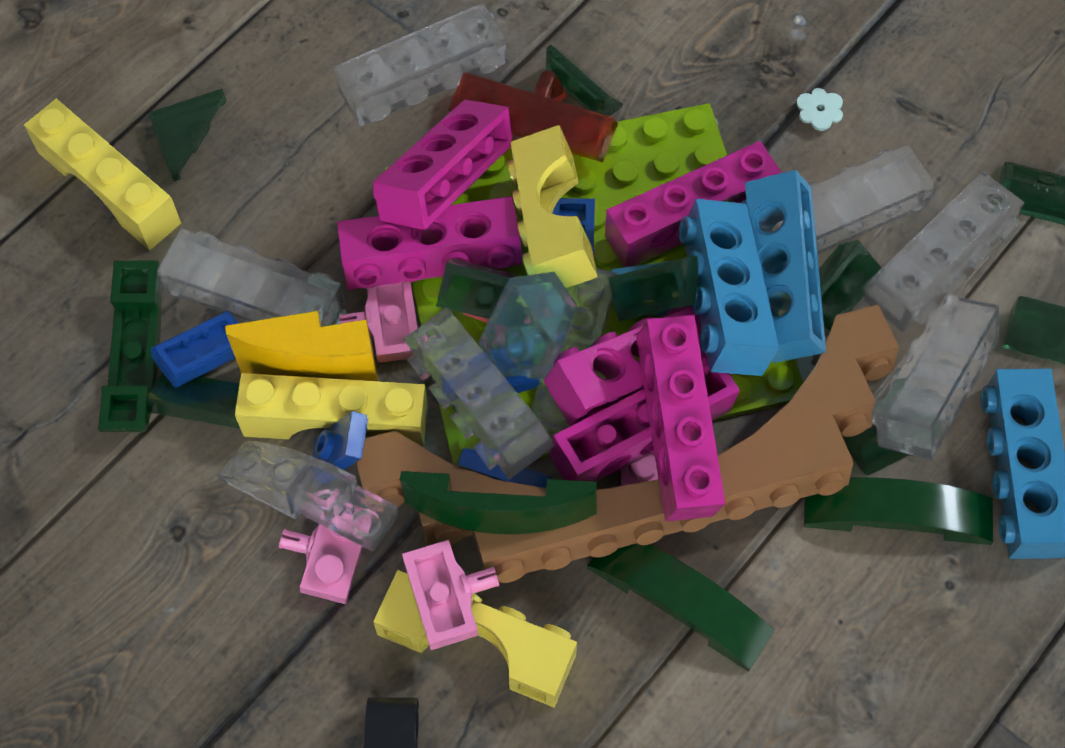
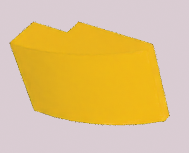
[225,311,378,381]

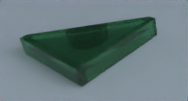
[149,89,226,181]

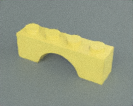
[24,98,181,251]
[507,125,598,295]
[235,373,428,448]
[373,570,577,708]

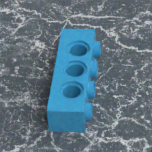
[742,170,826,363]
[679,199,779,376]
[981,369,1065,559]

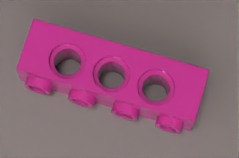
[372,100,513,230]
[605,141,782,268]
[337,196,522,290]
[543,302,707,427]
[637,315,726,522]
[549,357,740,482]

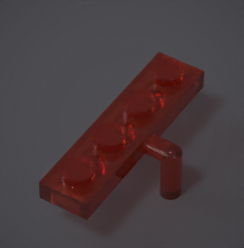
[448,70,618,163]

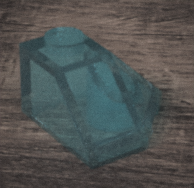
[478,272,577,379]

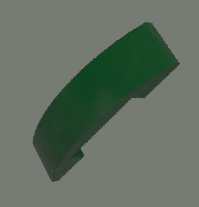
[98,260,161,432]
[400,471,597,534]
[804,477,993,545]
[587,543,774,672]

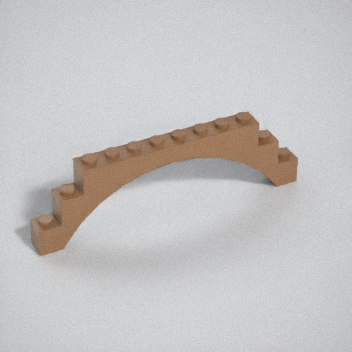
[356,304,899,583]

